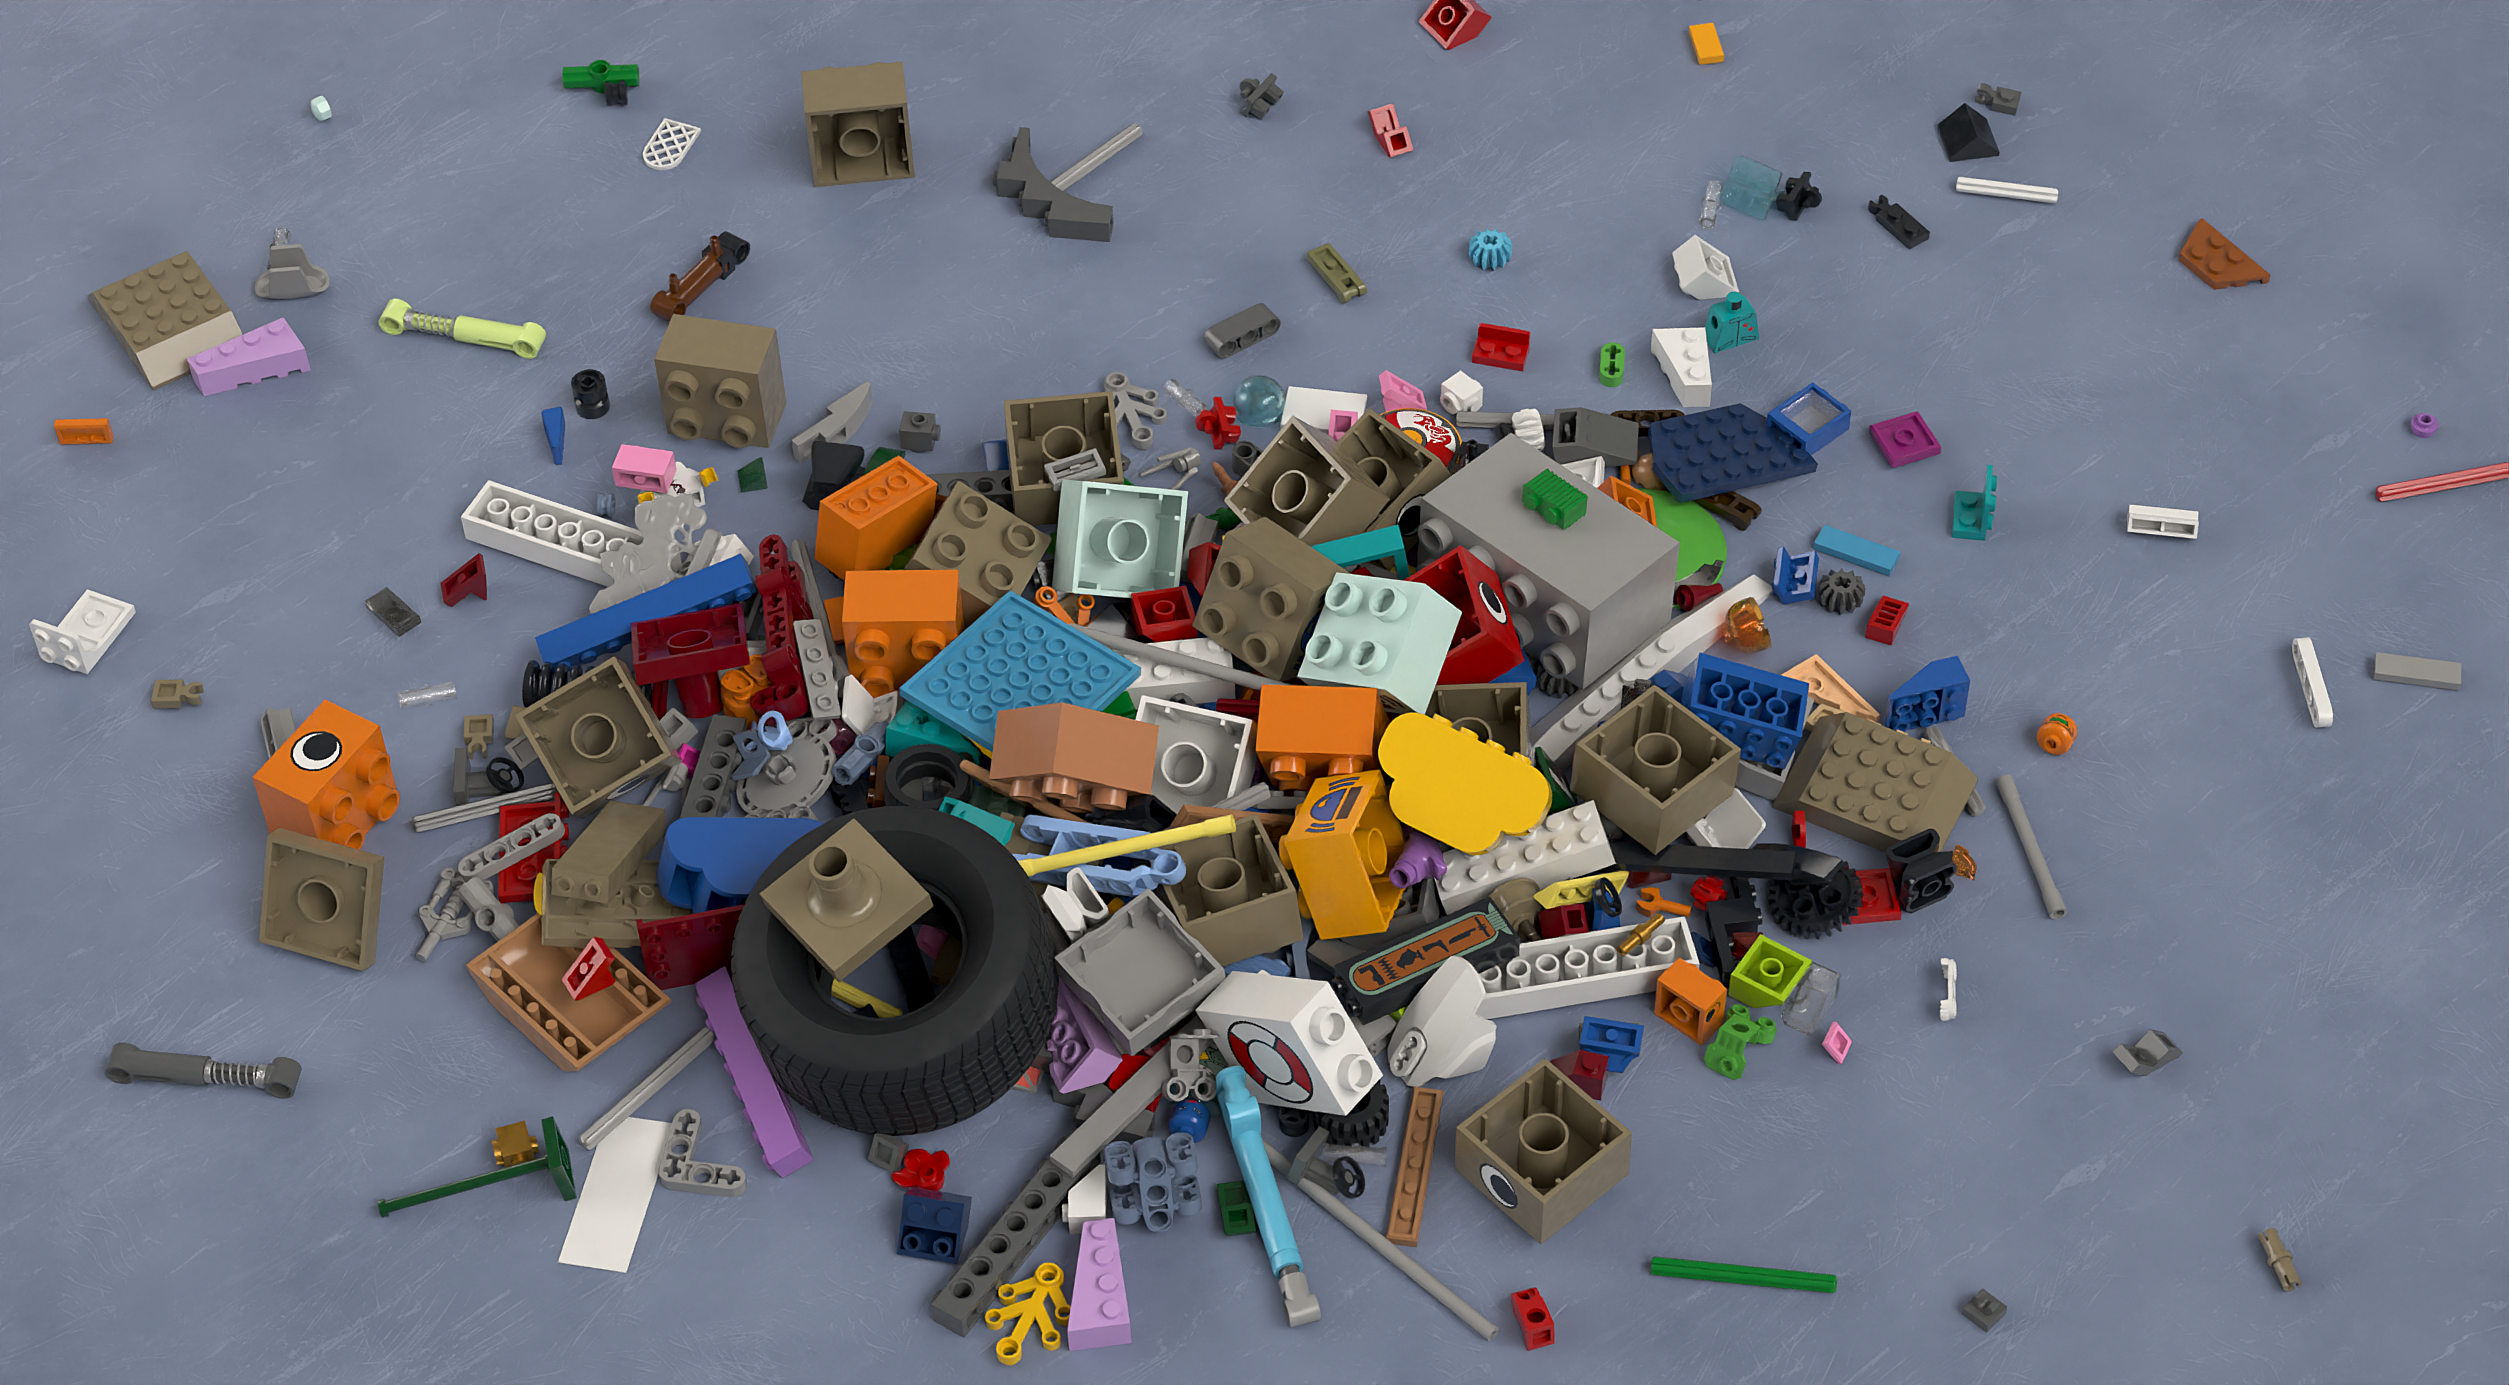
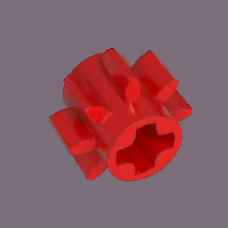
[1690,876,1727,912]

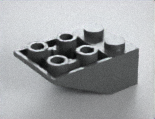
[1553,407,1639,467]

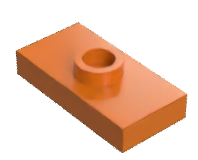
[54,418,114,444]

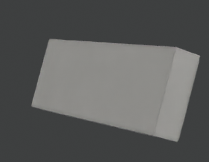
[2373,652,2462,691]

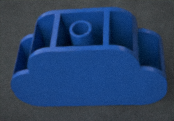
[656,817,824,914]

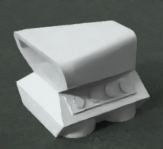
[1041,867,1108,946]

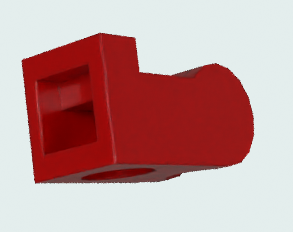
[1511,1287,1555,1351]

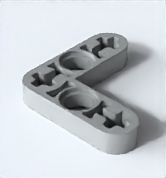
[659,1109,747,1197]

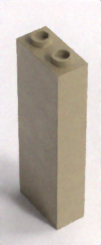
[551,800,665,904]

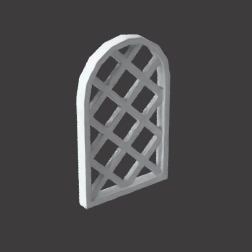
[643,118,701,170]

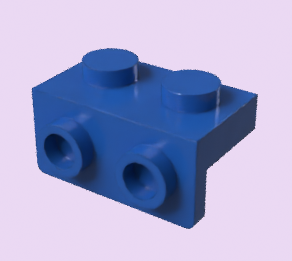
[1771,546,1819,605]

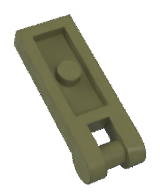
[1307,243,1367,304]

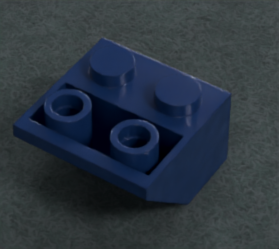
[897,1187,972,1264]

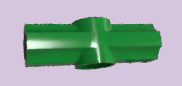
[562,60,640,93]

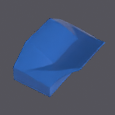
[1580,1016,1644,1073]

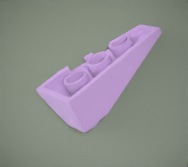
[1047,977,1122,1094]

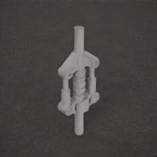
[416,845,495,962]

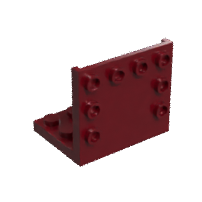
[636,904,746,990]

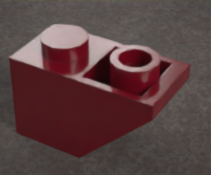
[1538,904,1590,940]

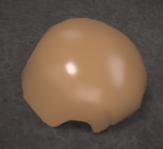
[1632,452,1667,490]

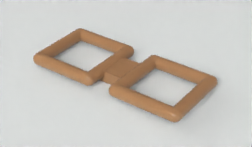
[960,760,1091,824]

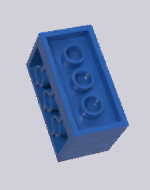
[1681,652,1810,769]

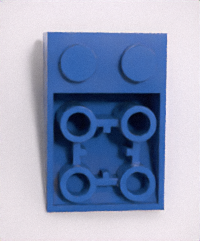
[1884,656,1970,732]

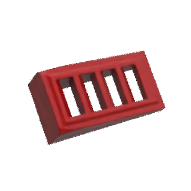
[1865,595,1909,646]

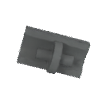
[1239,73,1284,120]

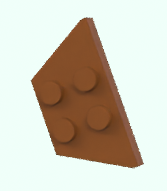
[2179,218,2270,290]

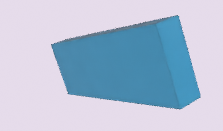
[1813,525,1901,576]

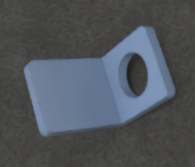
[731,729,771,781]

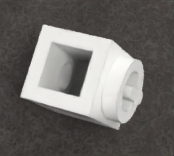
[1440,371,1483,414]

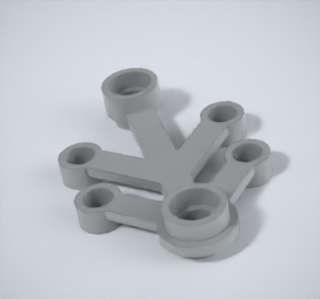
[1104,372,1167,450]

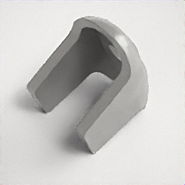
[255,244,330,299]

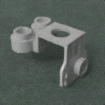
[1162,1029,1219,1101]

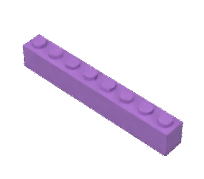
[695,966,814,1178]

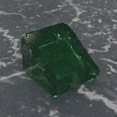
[737,457,768,493]

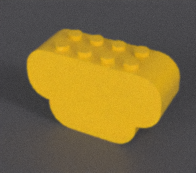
[1378,712,1552,855]

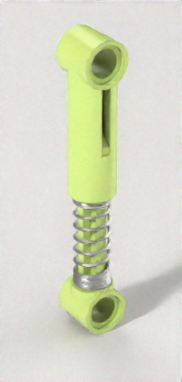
[378,299,546,359]

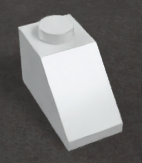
[1062,1165,1107,1234]

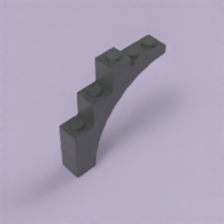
[993,127,1114,242]
[1030,1031,1156,1144]

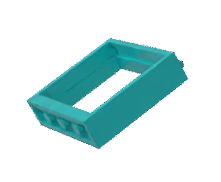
[1310,525,1410,581]

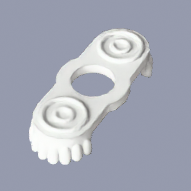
[1940,958,1957,1021]

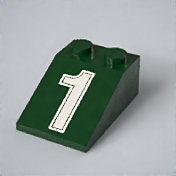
[1534,747,1578,816]

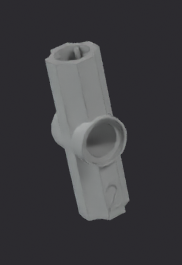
[459,877,519,942]

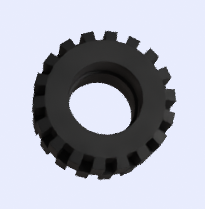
[1313,1079,1389,1151]

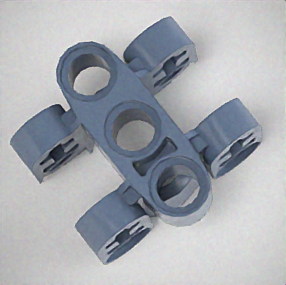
[1105,1132,1202,1232]

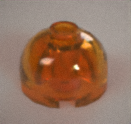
[1722,597,1772,654]

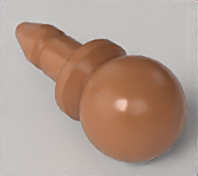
[1212,462,1238,498]

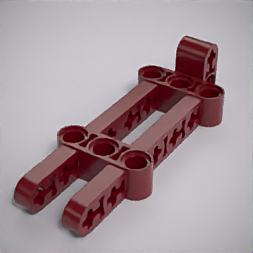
[750,534,814,727]

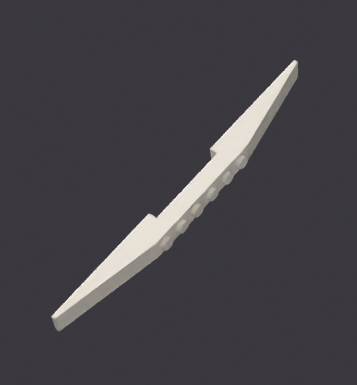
[1531,575,1773,771]

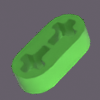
[1599,342,1625,387]

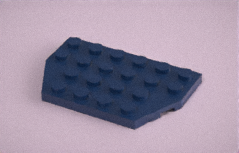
[1648,403,1818,503]

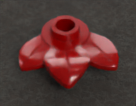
[891,1148,950,1191]

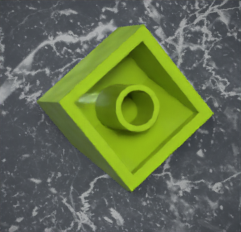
[1728,934,1812,1008]

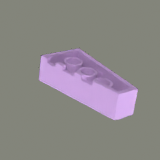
[187,318,311,396]
[1067,1218,1131,1351]

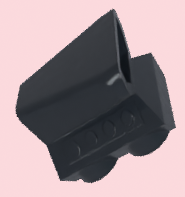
[802,441,866,510]
[1093,795,1177,833]
[1886,828,1957,914]

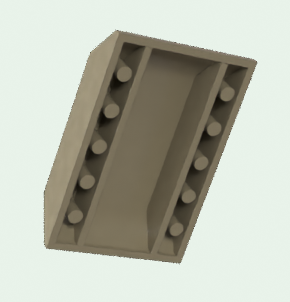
[87,251,243,391]
[1772,712,1978,853]

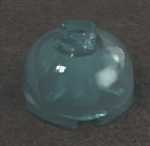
[1233,375,1286,428]

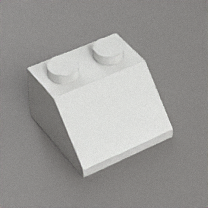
[1672,235,1739,300]

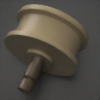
[1486,878,1551,942]

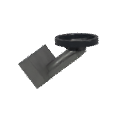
[453,747,524,805]
[1287,1126,1365,1199]

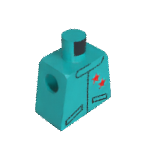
[1705,291,1759,354]

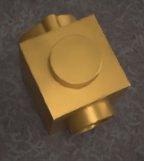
[491,1120,540,1167]

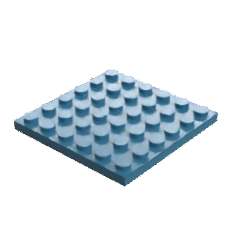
[899,590,1141,752]

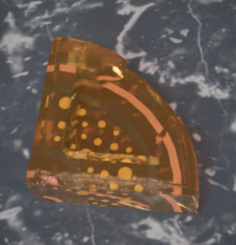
[1952,844,1977,880]

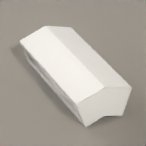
[2127,504,2199,539]

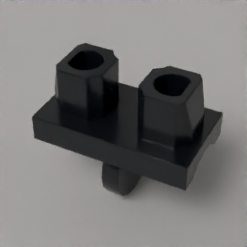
[1776,171,1822,221]

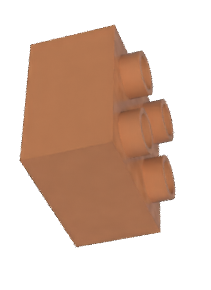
[989,702,1159,814]

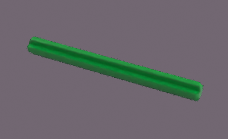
[1651,1256,1837,1293]

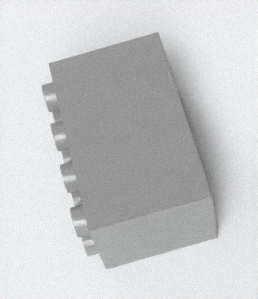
[1416,433,1680,690]

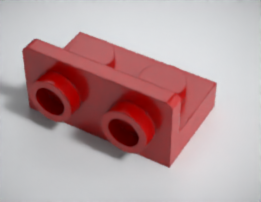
[1472,323,1530,372]

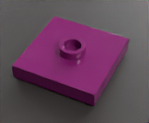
[1869,411,1942,468]

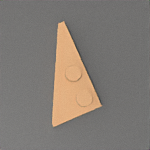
[1781,654,1880,723]

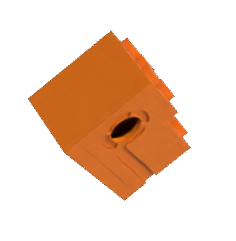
[814,455,937,581]

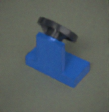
[1587,877,1622,932]

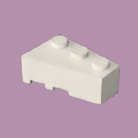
[1651,327,1712,407]

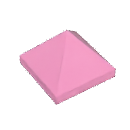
[1822,1022,1852,1064]

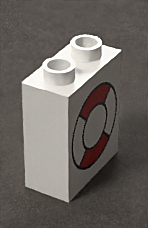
[1196,971,1383,1116]

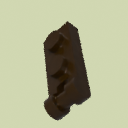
[1691,491,1762,531]

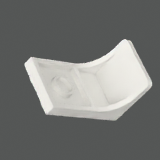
[29,589,136,674]

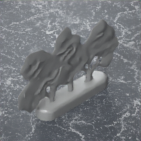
[589,493,721,644]

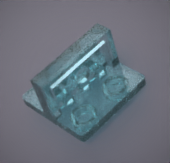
[1720,154,1785,220]

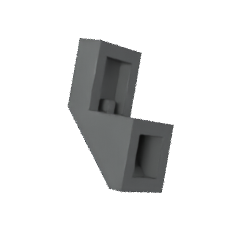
[2113,1029,2183,1076]

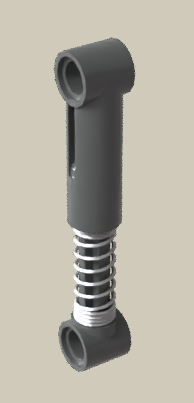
[105,1043,302,1099]

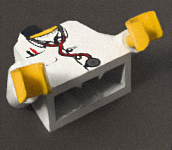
[637,462,719,507]

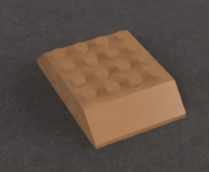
[466,913,671,1071]

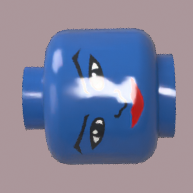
[1168,1099,1211,1143]

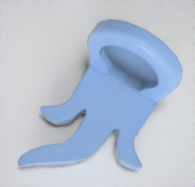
[746,711,793,751]

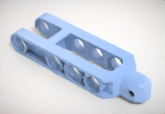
[1012,815,1186,897]

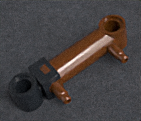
[650,231,750,322]

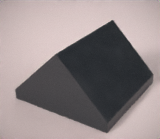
[1937,103,2000,162]

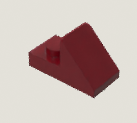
[440,553,487,607]

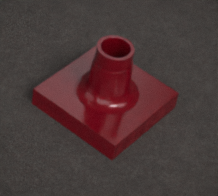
[631,603,751,718]

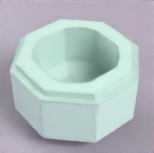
[310,96,332,122]

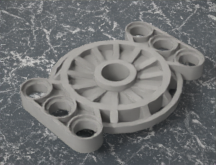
[736,717,838,820]

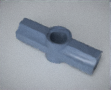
[831,720,889,786]

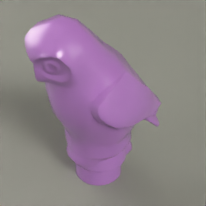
[1389,829,1447,889]

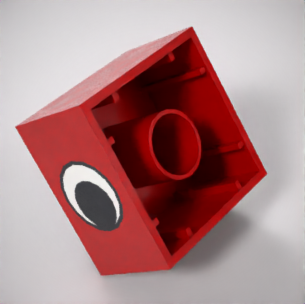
[1403,545,1525,685]

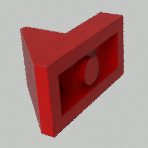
[561,937,615,1001]

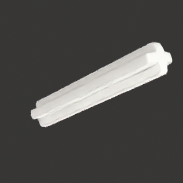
[1956,177,2058,203]

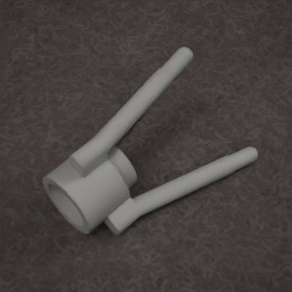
[1139,447,1201,490]
[643,762,691,815]

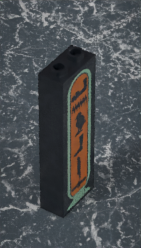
[1332,896,1520,1026]

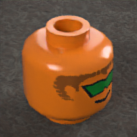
[2037,713,2078,755]

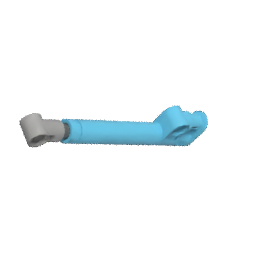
[1216,1066,1321,1328]

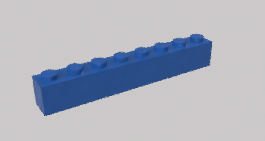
[535,554,758,674]

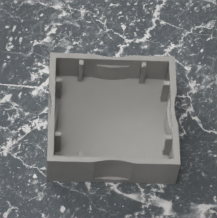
[1054,888,1225,1056]

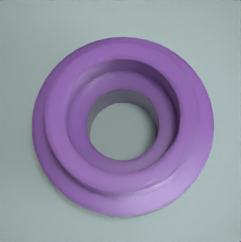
[2411,413,2439,438]

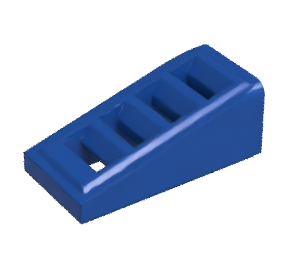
[541,407,566,465]

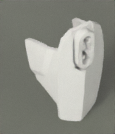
[1388,956,1496,1087]

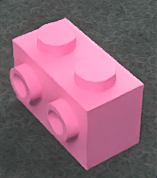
[612,444,677,493]

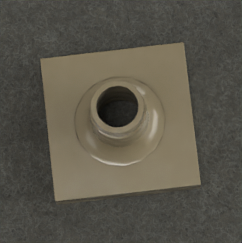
[760,818,934,982]
[259,828,384,971]

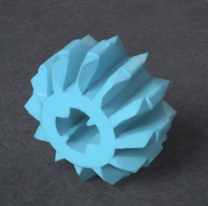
[1469,228,1512,270]

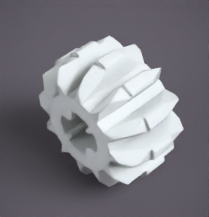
[1512,409,1545,451]

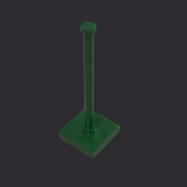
[378,1116,577,1218]

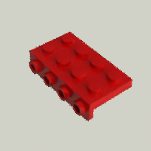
[498,792,569,903]

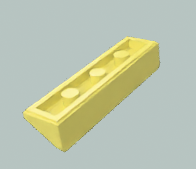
[1533,871,1629,909]

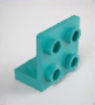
[1952,465,1997,541]

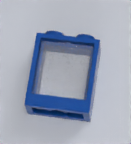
[1767,382,1851,455]

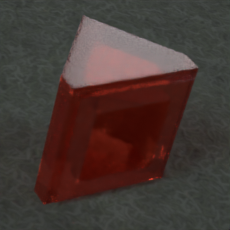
[1732,932,1763,961]

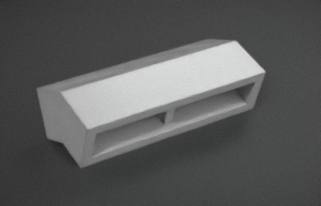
[1180,513,1218,584]
[260,707,296,758]

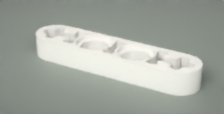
[2292,637,2333,728]

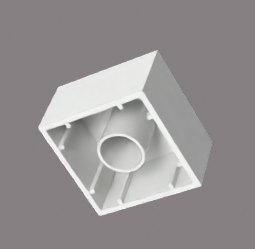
[1135,695,1258,814]

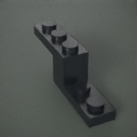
[1705,877,1762,989]

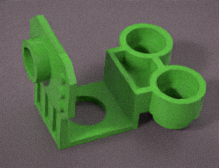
[1704,1004,1777,1080]

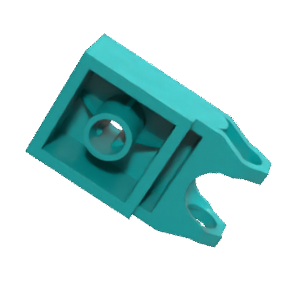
[886,700,981,766]

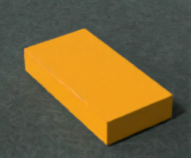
[1689,23,1724,65]

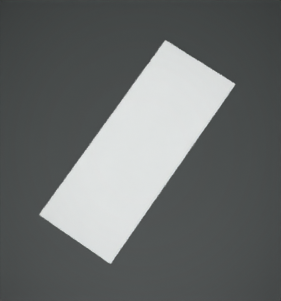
[558,1117,672,1273]

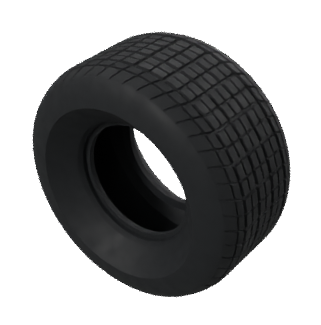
[731,806,1059,1136]

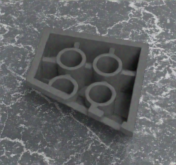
[1341,878,1441,951]

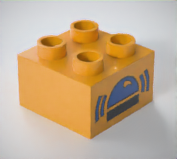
[1279,769,1406,940]

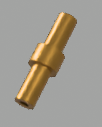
[1616,913,1665,957]

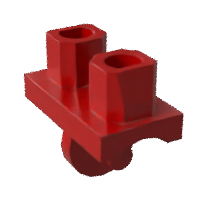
[1195,396,1241,450]

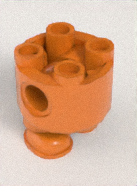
[720,654,774,730]

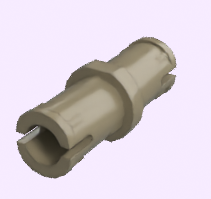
[2258,1228,2303,1292]

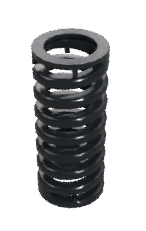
[522,660,652,707]

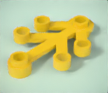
[985,1262,1071,1366]

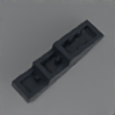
[1752,843,1845,886]

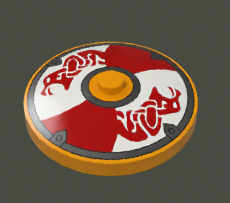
[1380,408,1462,476]

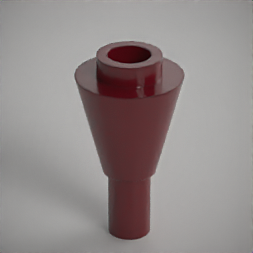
[1676,583,1723,611]

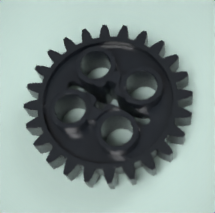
[1767,856,1864,939]

